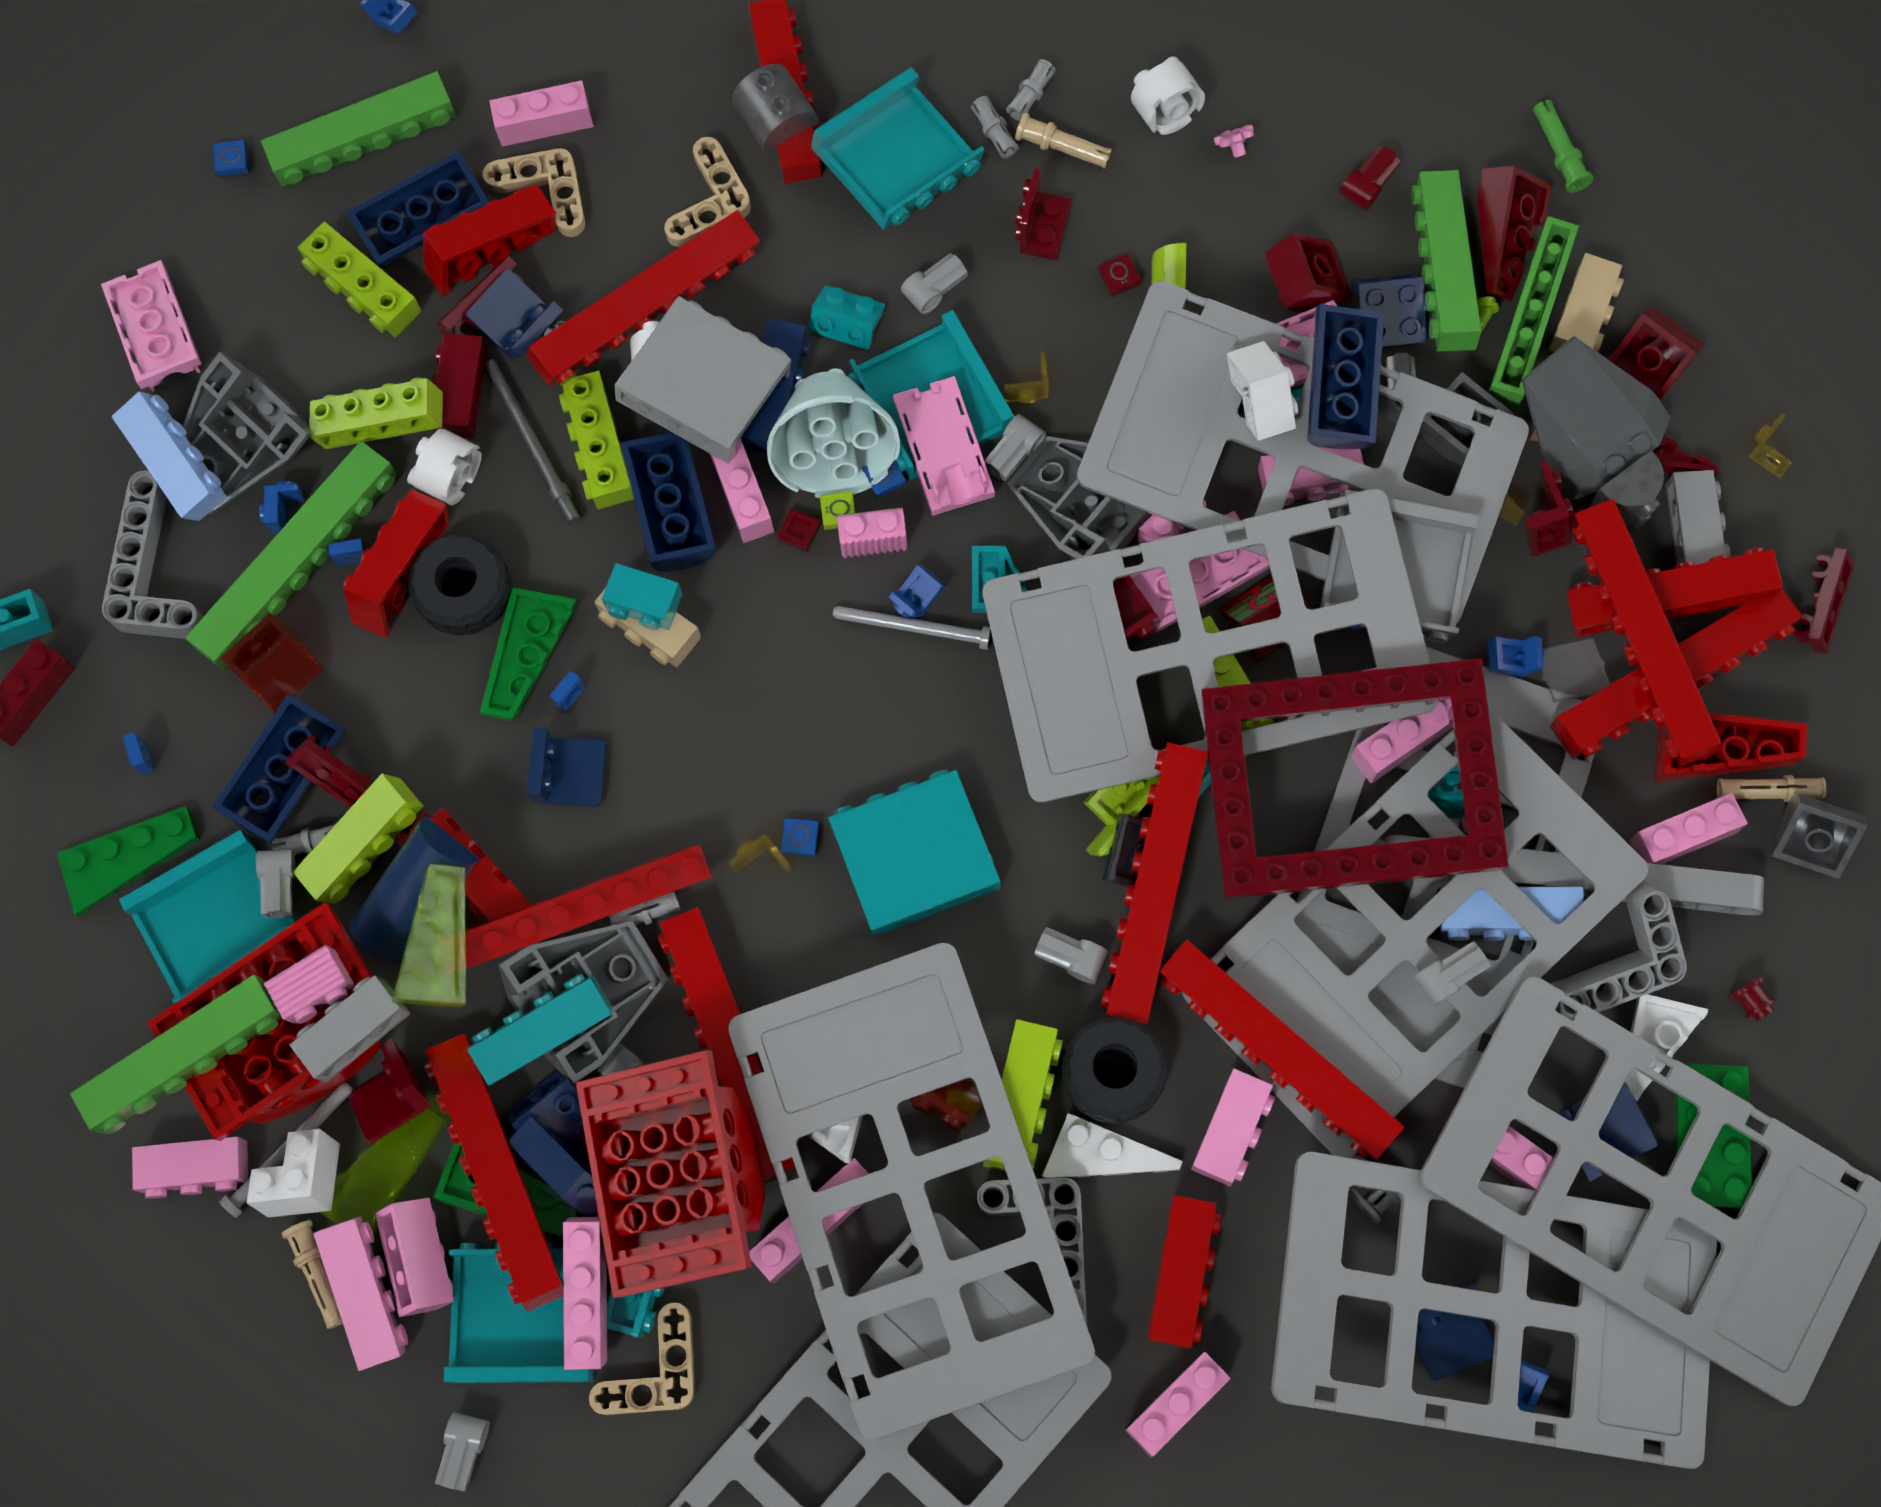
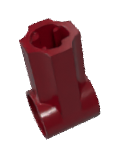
[1339,146,1401,211]

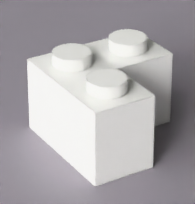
[1226,341,1298,441]
[247,1129,340,1217]

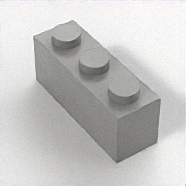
[1665,470,1730,565]
[290,976,411,1083]

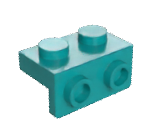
[809,285,885,350]
[607,1288,664,1338]

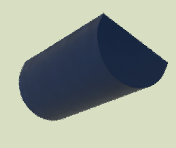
[346,151,489,268]
[1307,304,1384,450]
[620,432,716,572]
[211,694,347,844]
[350,816,480,963]

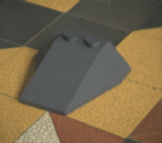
[1521,336,1671,501]
[183,352,311,515]
[1007,436,1153,560]
[498,920,668,1084]

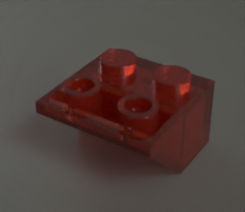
[220,613,324,714]
[910,1079,984,1134]

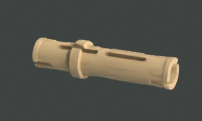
[1716,775,1826,802]

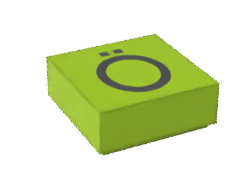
[820,491,855,530]

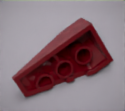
[1477,166,1552,301]

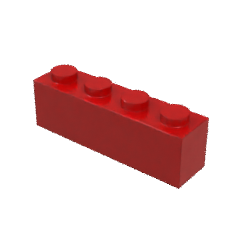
[1147,1195,1221,1349]

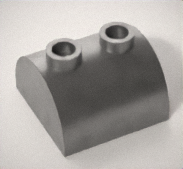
[732,64,819,153]
[1420,372,1514,465]
[1588,451,1664,529]
[1772,793,1868,879]

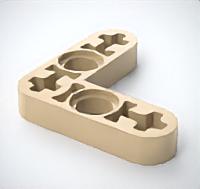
[664,137,751,247]
[483,148,585,237]
[589,1303,695,1415]

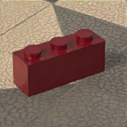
[431,333,488,439]
[0,639,75,747]

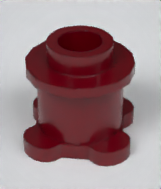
[1729,976,1776,1022]

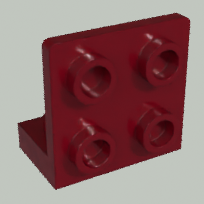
[1015,167,1071,261]
[1526,460,1574,557]
[348,1039,431,1144]

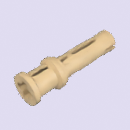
[1015,112,1112,169]
[281,1220,343,1329]

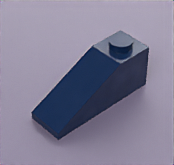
[507,1115,598,1217]

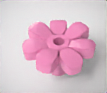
[1214,125,1254,157]

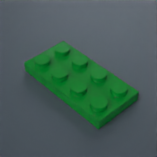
[1674,1063,1752,1210]

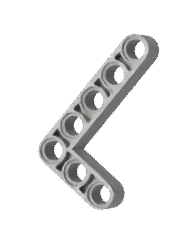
[102,471,204,639]
[1550,881,1687,1020]
[977,1178,1087,1324]

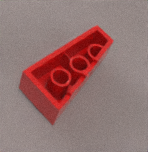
[423,184,556,297]
[343,489,449,639]
[1654,713,1808,783]
[430,808,531,920]

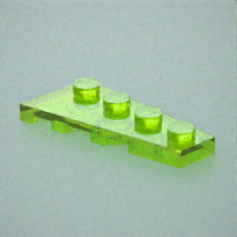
[391,864,466,1008]
[320,1109,448,1235]

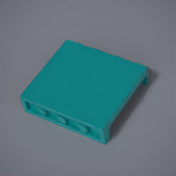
[811,67,985,230]
[847,310,1014,480]
[828,770,1001,937]
[119,830,296,1004]
[444,1242,594,1383]

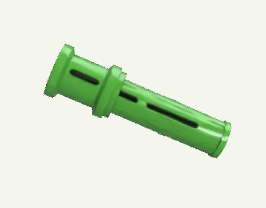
[1533,100,1594,193]

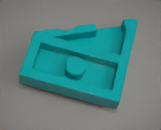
[972,546,1028,613]

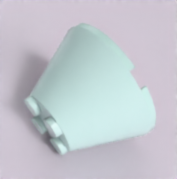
[767,368,900,498]

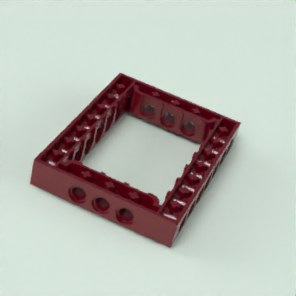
[1201,658,1509,900]

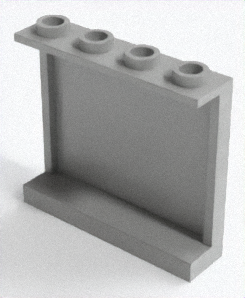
[615,296,791,464]
[1320,489,1479,642]

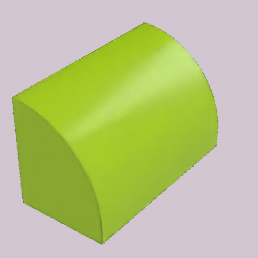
[1151,243,1186,309]

